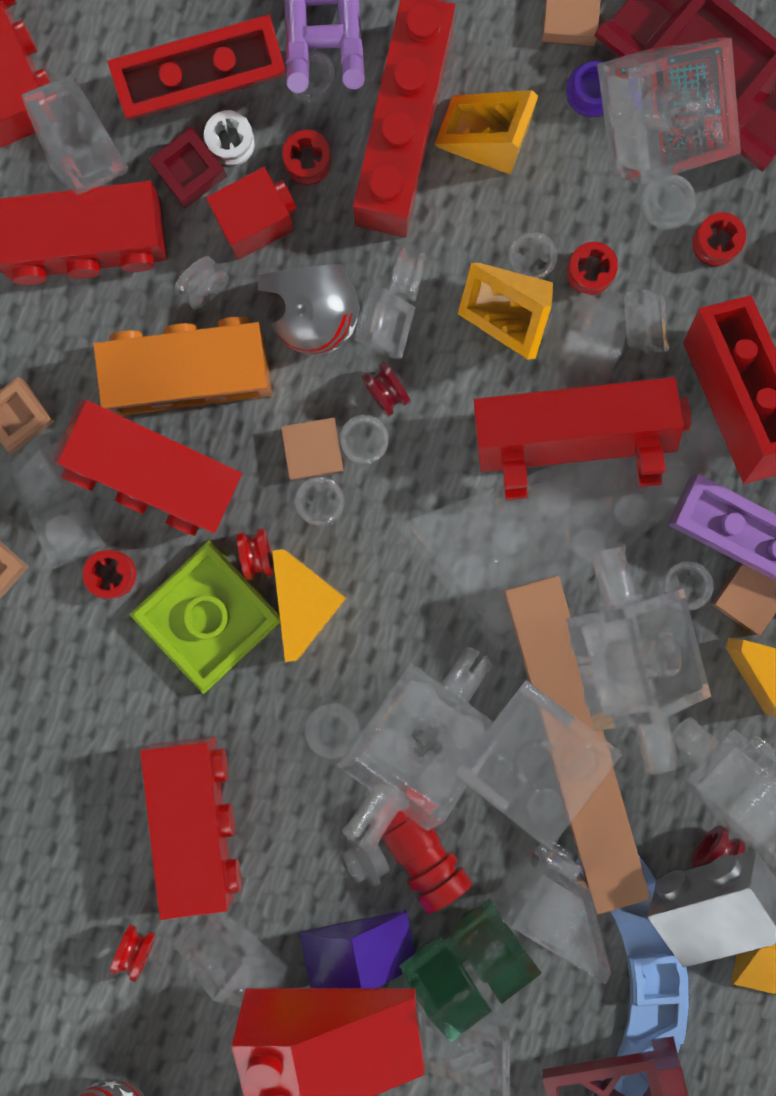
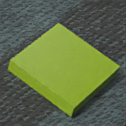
[129,540,281,694]

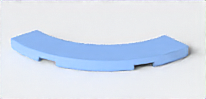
[573,855,689,1096]

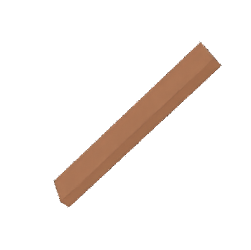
[503,575,651,915]

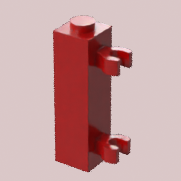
[473,377,691,501]

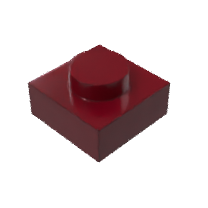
[148,127,227,209]

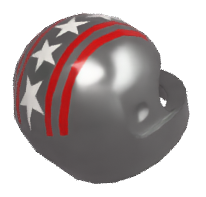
[258,264,360,355]

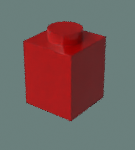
[206,167,297,260]

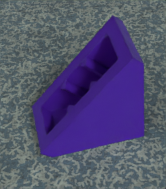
[300,910,418,989]

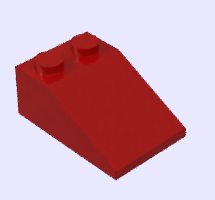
[231,988,425,1096]

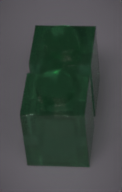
[400,898,542,1042]

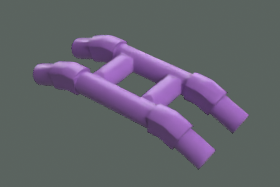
[284,0,365,93]

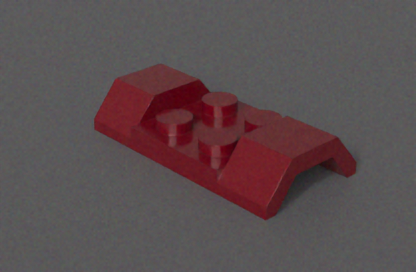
[594,0,776,172]

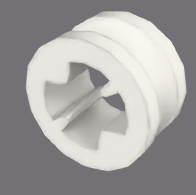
[204,110,255,167]

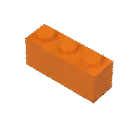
[93,317,272,416]

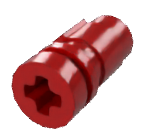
[371,791,473,914]

